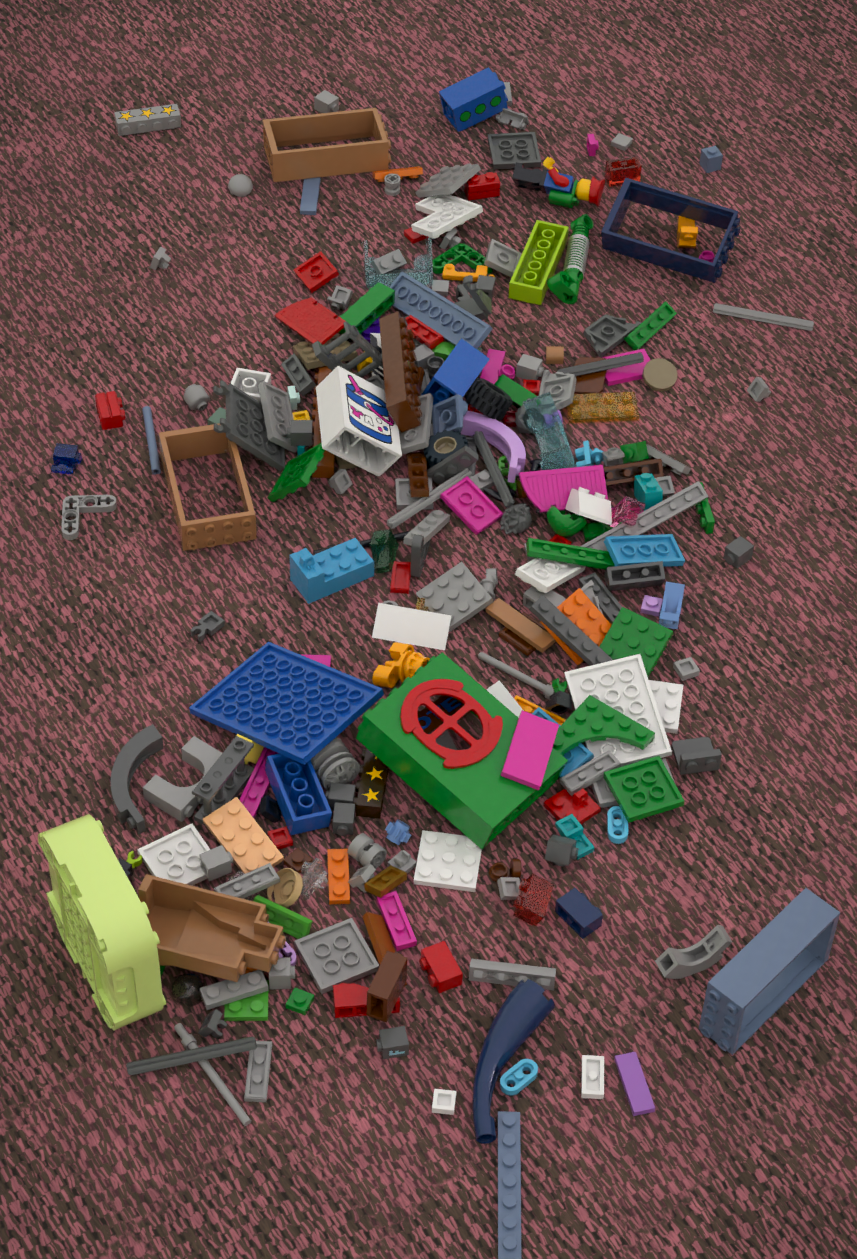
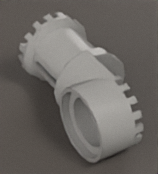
[479,568,498,601]

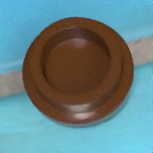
[489,862,510,882]

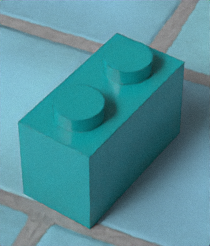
[634,473,663,511]

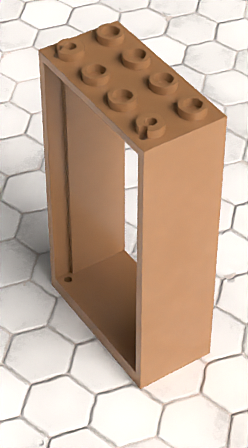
[263,108,391,182]
[159,423,257,551]

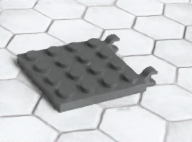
[213,380,285,472]

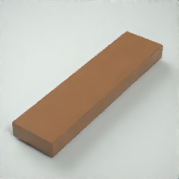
[486,598,555,653]

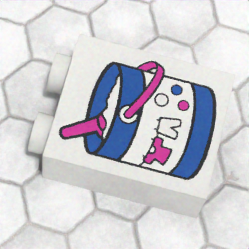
[316,366,402,476]

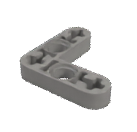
[61,495,117,540]

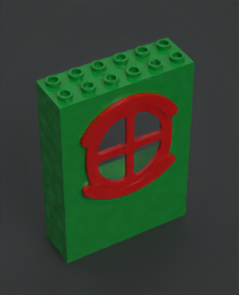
[356,652,568,849]

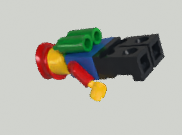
[512,157,605,208]

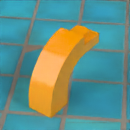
[677,215,698,249]

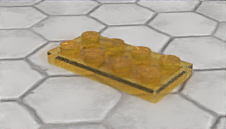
[566,392,639,424]

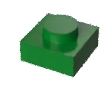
[286,987,314,1015]

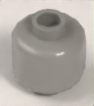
[183,384,210,411]

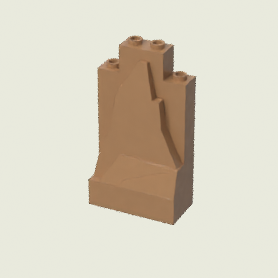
[138,874,286,982]

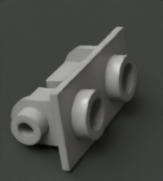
[496,108,529,130]

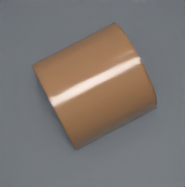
[545,346,564,364]

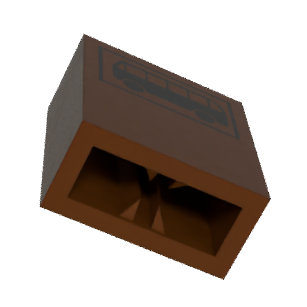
[366,951,408,1023]

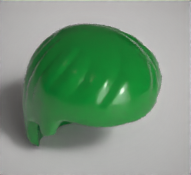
[547,506,587,537]

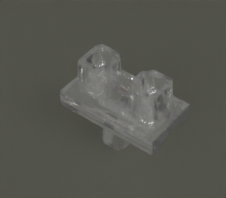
[301,858,329,900]

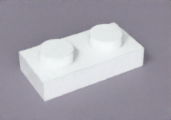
[581,1055,604,1099]

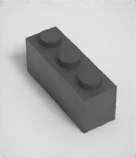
[604,561,665,591]

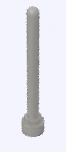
[478,652,555,700]

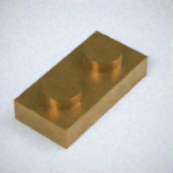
[364,865,407,898]

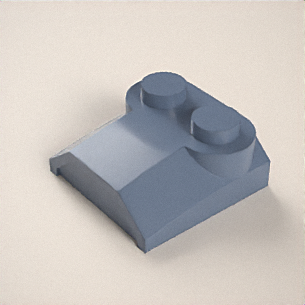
[432,394,468,435]

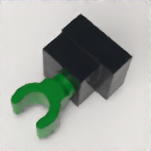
[545,678,572,714]

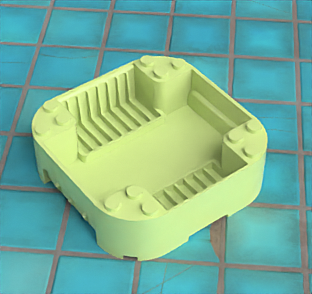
[38,814,166,1031]

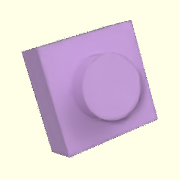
[640,595,663,617]

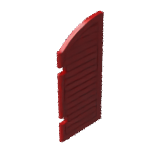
[274,297,345,345]

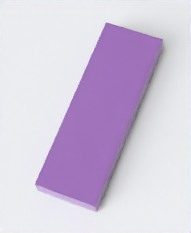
[614,1052,655,1116]

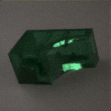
[370,529,399,573]

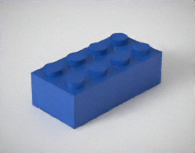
[265,754,332,835]

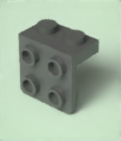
[671,737,722,775]

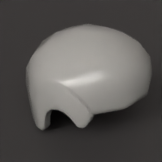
[228,174,253,197]

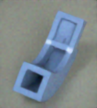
[659,582,685,629]

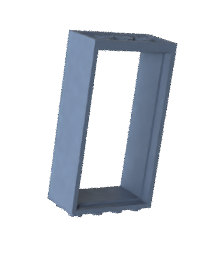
[699,888,840,1055]

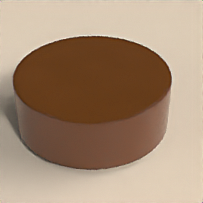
[510,859,521,879]

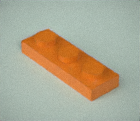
[372,166,423,182]
[327,849,350,905]

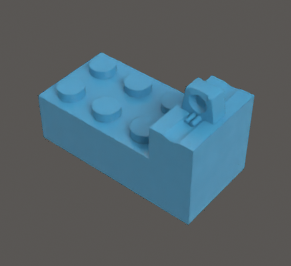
[289,538,374,604]

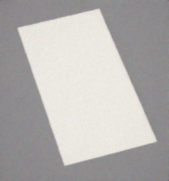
[372,603,451,650]

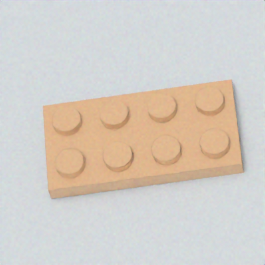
[203,797,284,874]

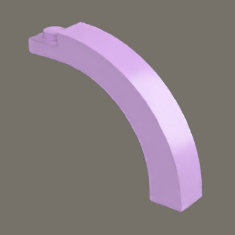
[461,411,526,483]

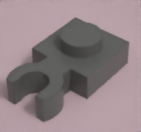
[191,611,225,642]

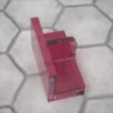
[608,496,646,528]

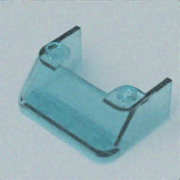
[362,237,433,289]
[523,392,577,470]

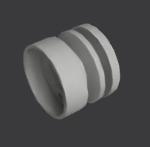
[311,737,360,790]

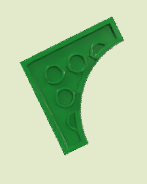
[553,695,655,756]

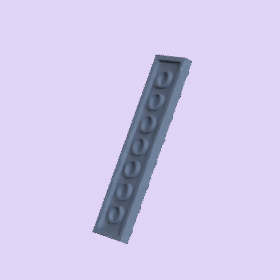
[389,272,493,349]

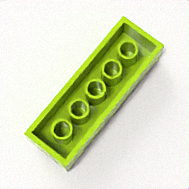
[508,220,569,305]

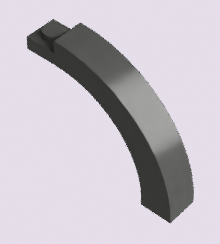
[110,724,164,834]

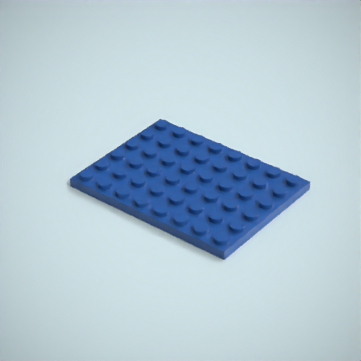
[189,642,384,765]

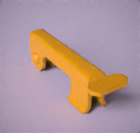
[442,264,495,282]

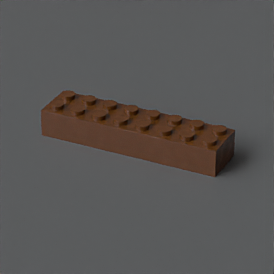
[379,311,422,433]

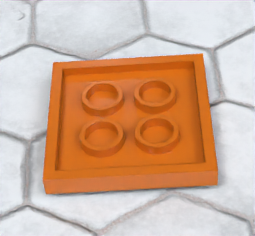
[540,588,612,665]

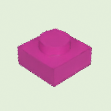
[586,134,599,156]

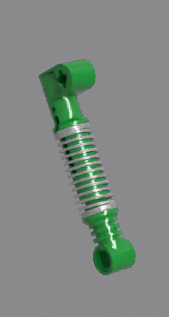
[547,214,594,304]

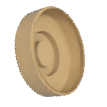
[267,868,303,908]

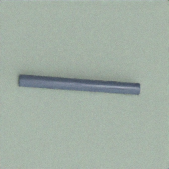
[142,406,161,475]

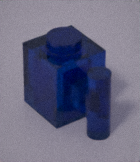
[51,443,82,474]

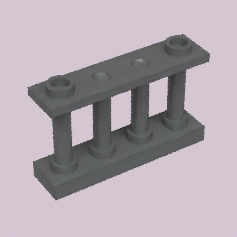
[312,321,383,378]
[192,736,254,826]

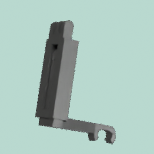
[454,275,492,320]

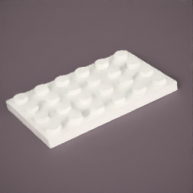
[564,654,672,766]

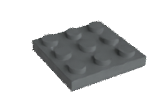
[487,132,541,170]

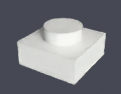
[432,1089,456,1115]

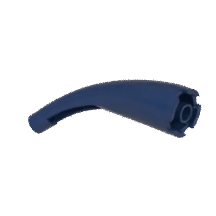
[472,979,555,1144]

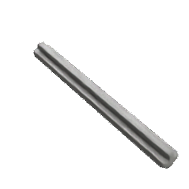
[713,303,814,331]
[387,468,472,529]

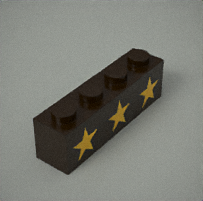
[353,748,389,819]

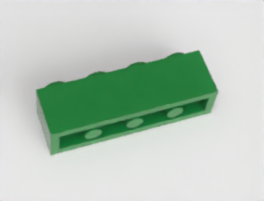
[338,282,395,339]

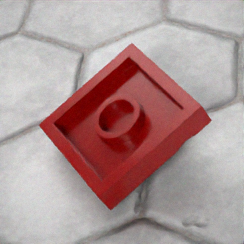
[294,251,339,293]
[543,788,601,824]

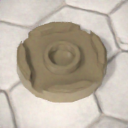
[642,358,677,392]

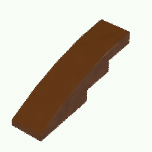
[406,452,429,497]

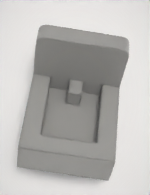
[327,285,353,310]
[602,448,625,466]

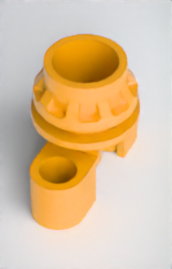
[372,642,430,688]

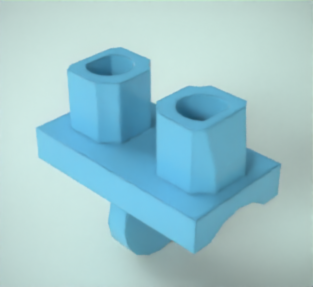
[575,440,603,467]

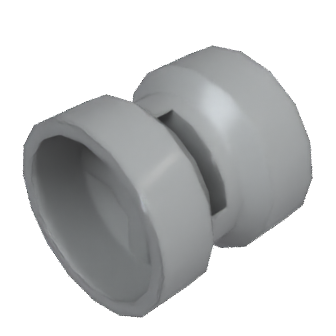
[384,173,401,196]

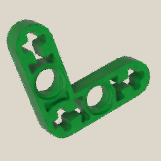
[430,243,493,274]

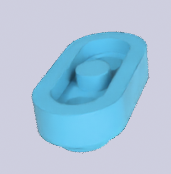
[607,806,629,844]
[500,1059,538,1095]

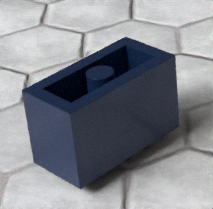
[555,888,603,939]

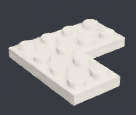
[411,194,483,239]

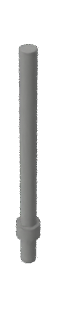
[174,1023,251,1126]

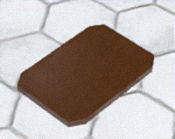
[574,357,607,395]

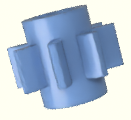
[385,819,411,845]

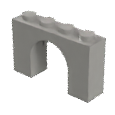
[143,736,222,822]

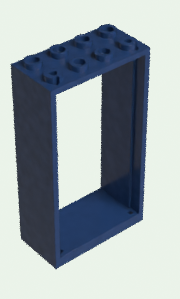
[601,178,741,283]

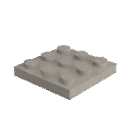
[415,163,481,198]
[416,562,494,633]
[294,918,380,994]

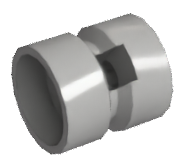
[347,833,387,869]

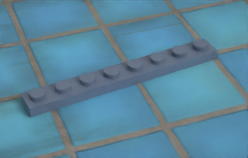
[498,1111,521,1259]

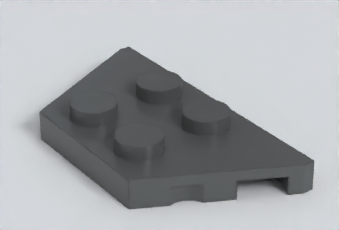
[584,314,641,358]

